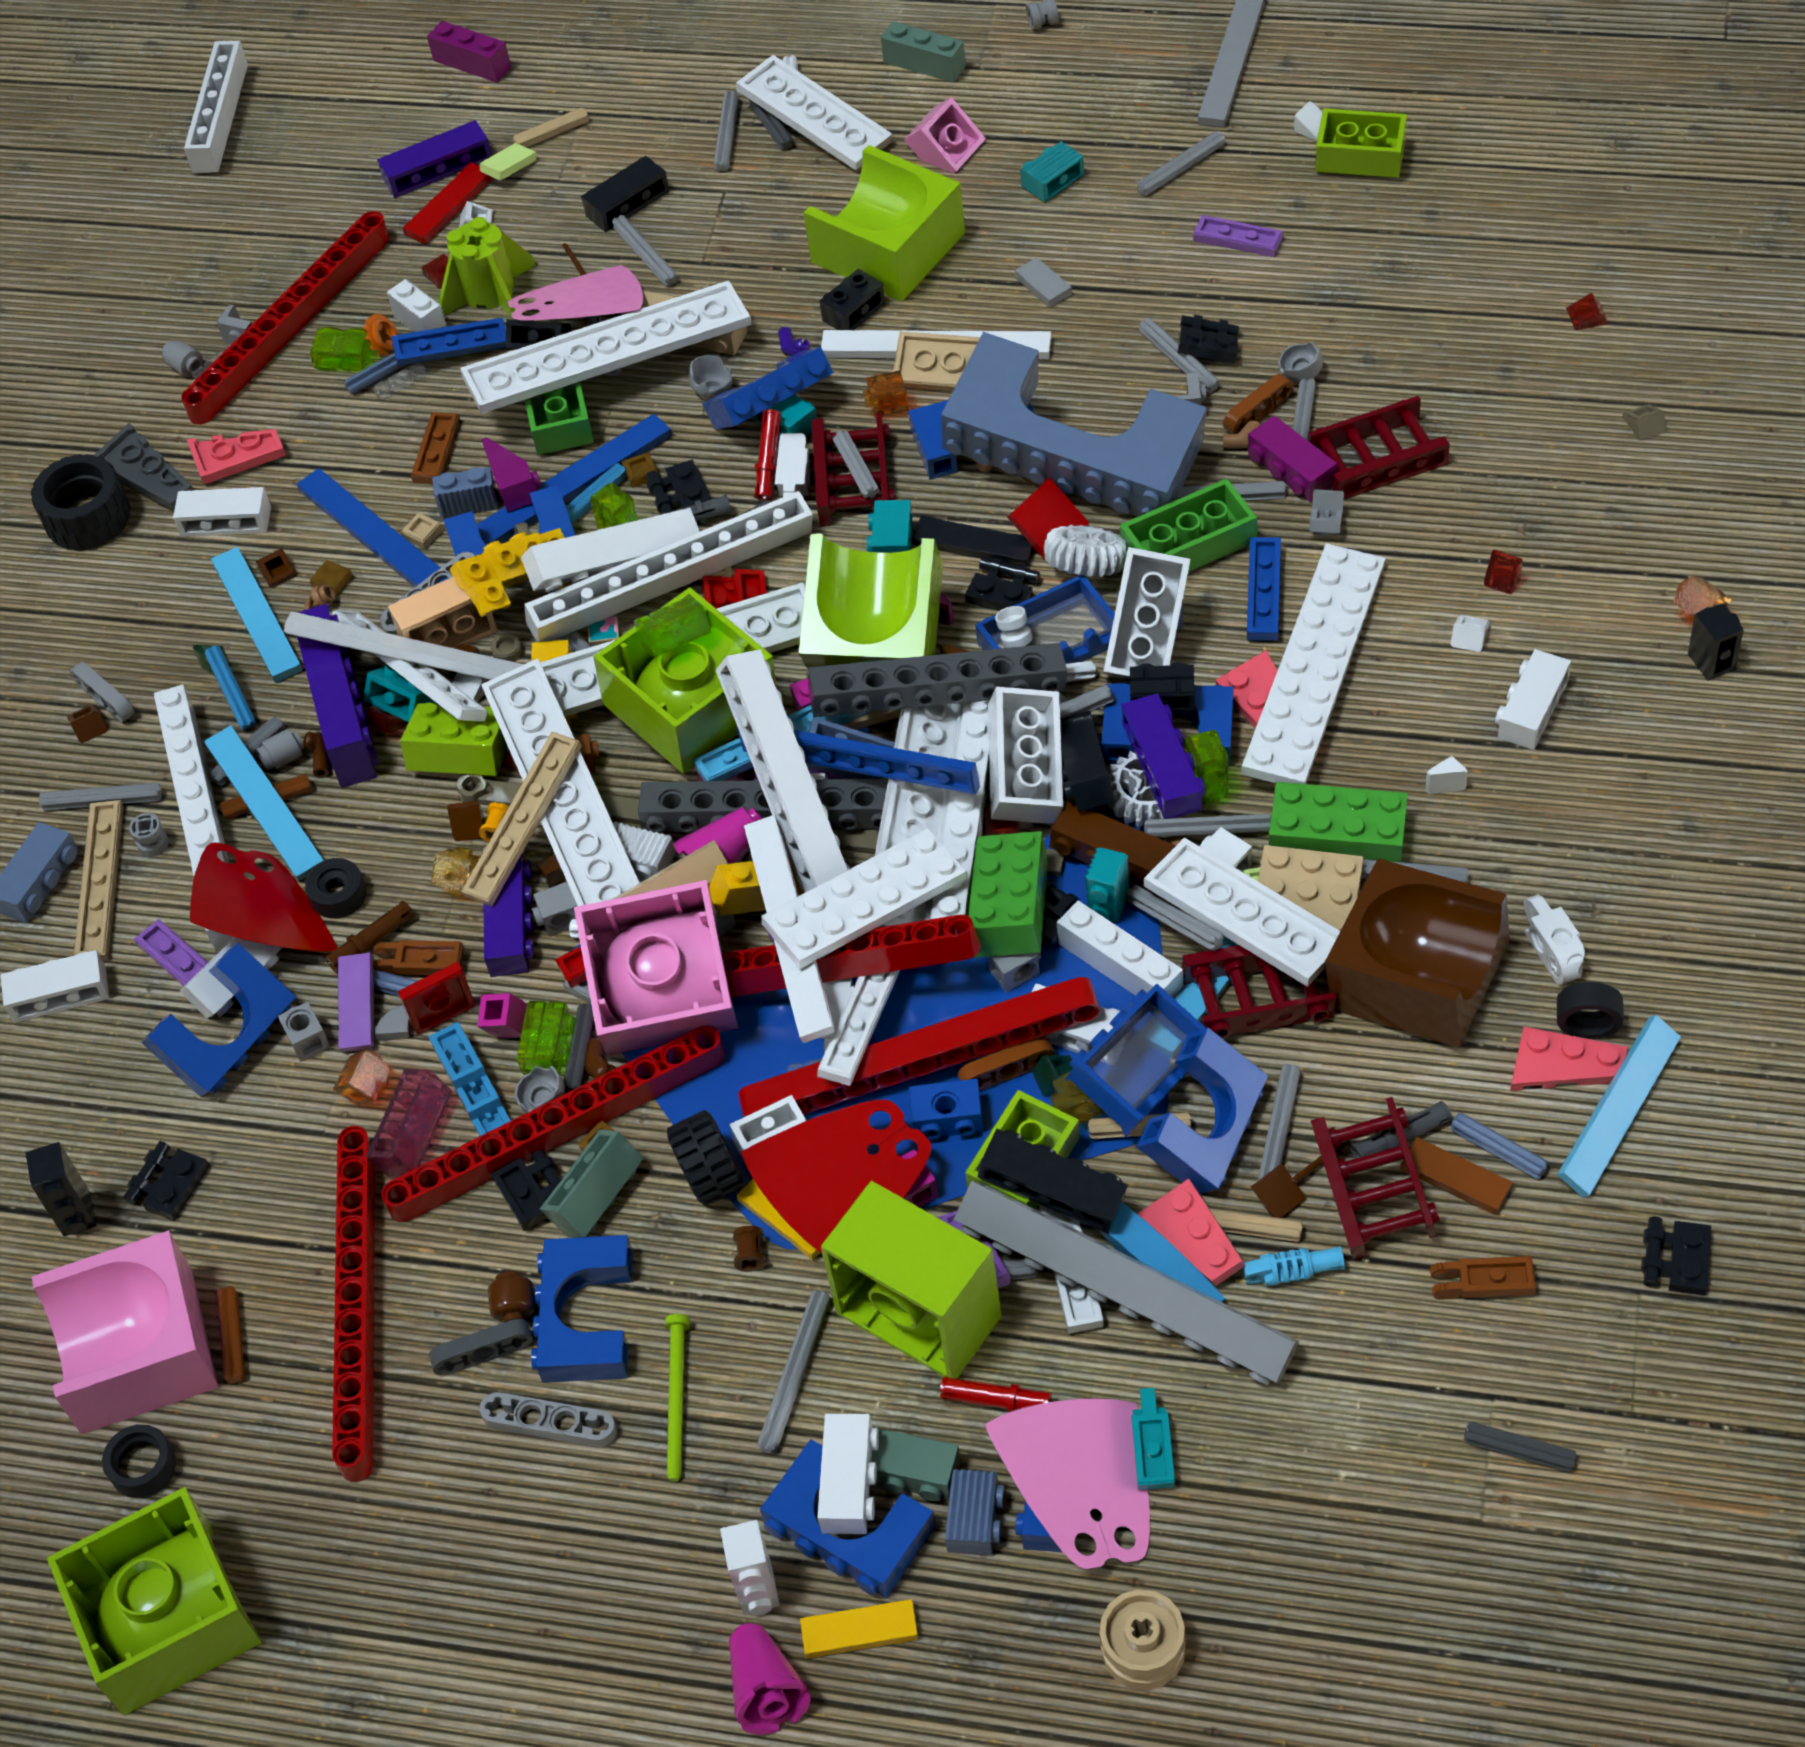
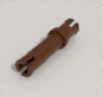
[324,900,415,974]

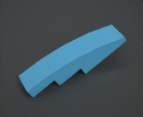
[428,1022,511,1136]
[1099,1202,1225,1302]

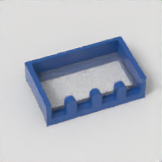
[975,575,1115,664]
[1065,983,1206,1138]

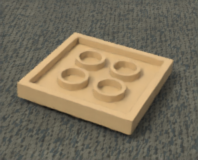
[1258,845,1363,931]

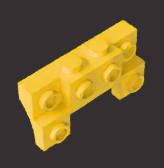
[450,528,572,617]

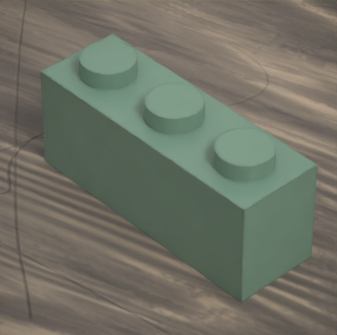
[881,21,966,83]
[540,1129,644,1237]
[871,1427,961,1501]

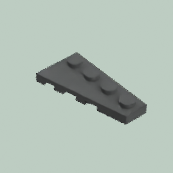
[94,423,193,511]

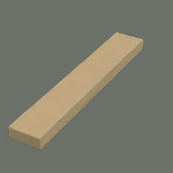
[461,731,582,907]
[74,800,124,961]

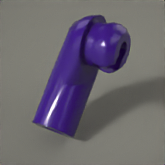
[778,327,810,356]

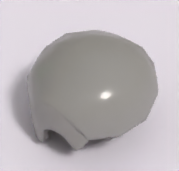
[1278,341,1323,383]
[689,355,732,398]
[515,1065,566,1113]

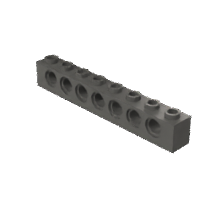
[808,643,1067,717]
[638,779,888,833]

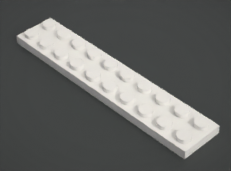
[460,280,751,414]
[1241,543,1386,784]
[540,582,805,717]
[481,658,640,906]
[875,702,964,928]

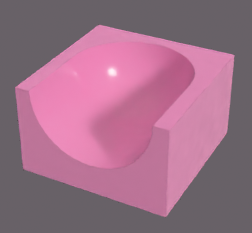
[574,880,738,1056]
[31,1230,219,1435]

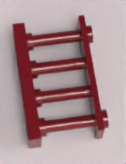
[1308,396,1450,500]
[812,412,895,527]
[1181,945,1336,1039]
[1311,1097,1440,1260]

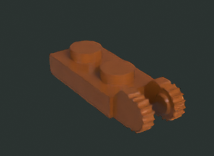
[373,940,465,975]
[1430,1256,1536,1299]

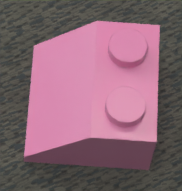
[904,97,986,173]

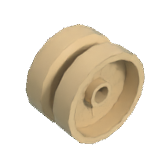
[1099,1589,1186,1691]

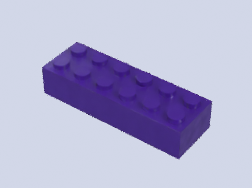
[297,604,380,788]

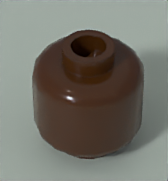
[487,1271,535,1323]

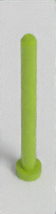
[665,1314,690,1482]

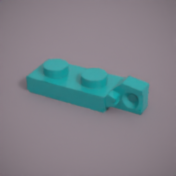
[1131,1388,1175,1490]

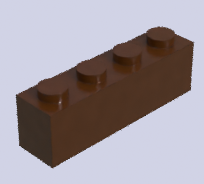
[1049,801,1176,894]

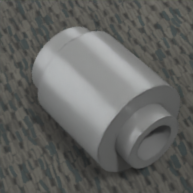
[162,340,203,377]
[256,729,305,771]

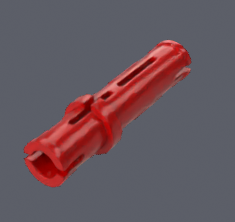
[754,409,782,500]
[940,1376,1052,1412]

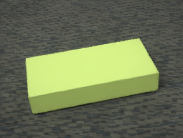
[480,143,536,181]

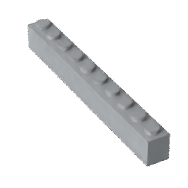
[953,1181,1300,1385]

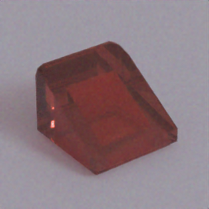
[1566,293,1609,330]
[1484,549,1523,594]

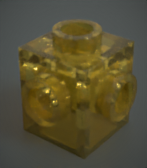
[431,847,481,896]
[1050,1069,1105,1124]

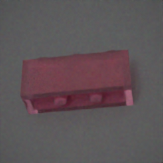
[366,1069,452,1178]

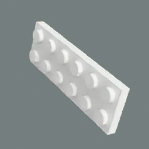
[736,55,892,170]
[762,828,967,969]
[1144,837,1340,987]

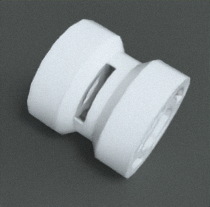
[995,606,1033,648]

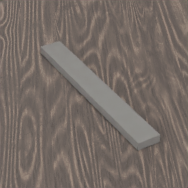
[1198,0,1266,127]

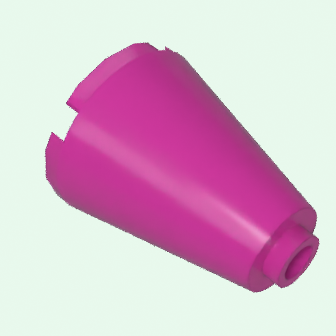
[673,806,763,887]
[729,1623,811,1735]

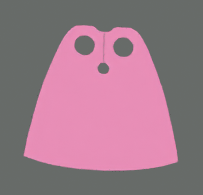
[508,265,643,321]
[984,1399,1150,1569]

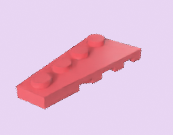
[1216,650,1318,753]

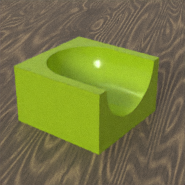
[803,145,965,302]
[799,534,943,669]
[593,587,777,774]
[821,1181,1002,1379]
[46,1487,262,1716]

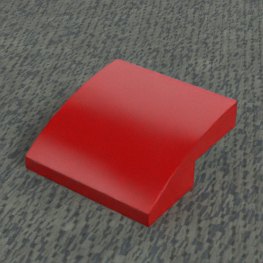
[701,569,767,609]

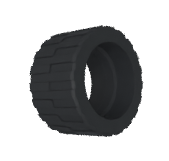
[31,454,131,550]

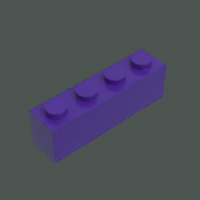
[377,120,492,199]
[1121,693,1206,819]
[483,852,534,977]

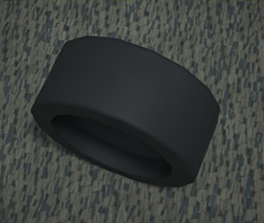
[1557,982,1624,1039]
[102,1424,177,1498]

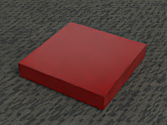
[1007,478,1089,560]
[397,961,476,1035]

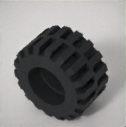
[667,1110,743,1206]

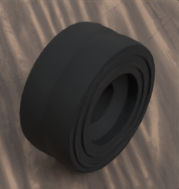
[305,858,366,919]

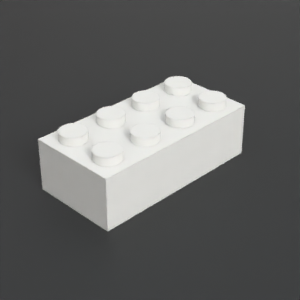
[1103,547,1190,679]
[988,687,1063,824]

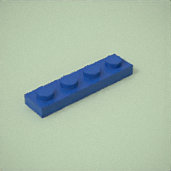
[391,317,506,366]
[1247,537,1281,640]

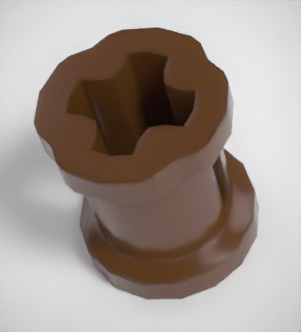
[733,1226,766,1272]

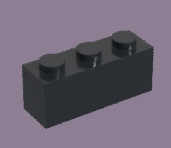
[581,155,670,232]
[25,1142,97,1236]

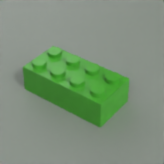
[525,381,594,455]
[1120,478,1257,572]
[1269,782,1408,862]
[968,831,1048,958]

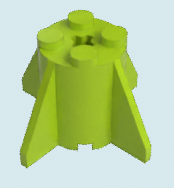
[438,217,536,319]

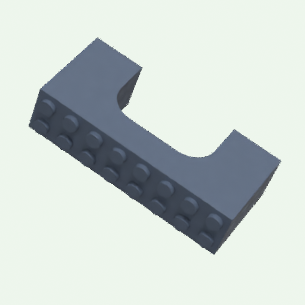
[941,331,1207,517]

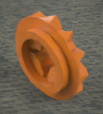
[362,314,399,357]

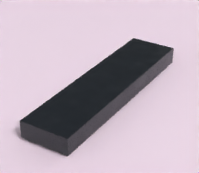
[912,516,1034,565]

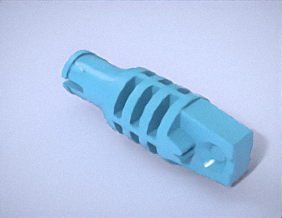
[1243,1246,1345,1286]

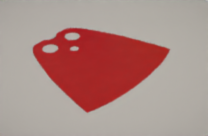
[190,842,338,952]
[741,1100,931,1253]

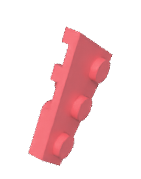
[186,429,286,485]
[1510,1026,1628,1091]
[1137,1179,1246,1286]

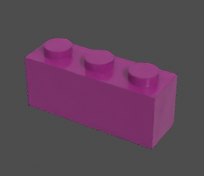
[427,21,511,83]
[1248,415,1337,502]

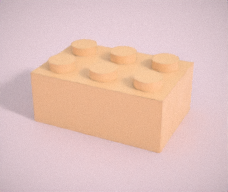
[388,577,497,649]

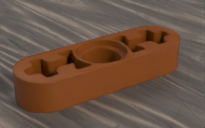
[1223,374,1294,434]
[958,1036,1056,1091]

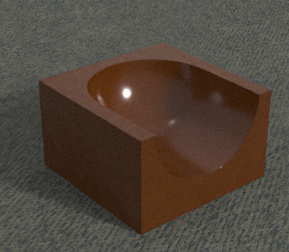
[1325,858,1510,1048]

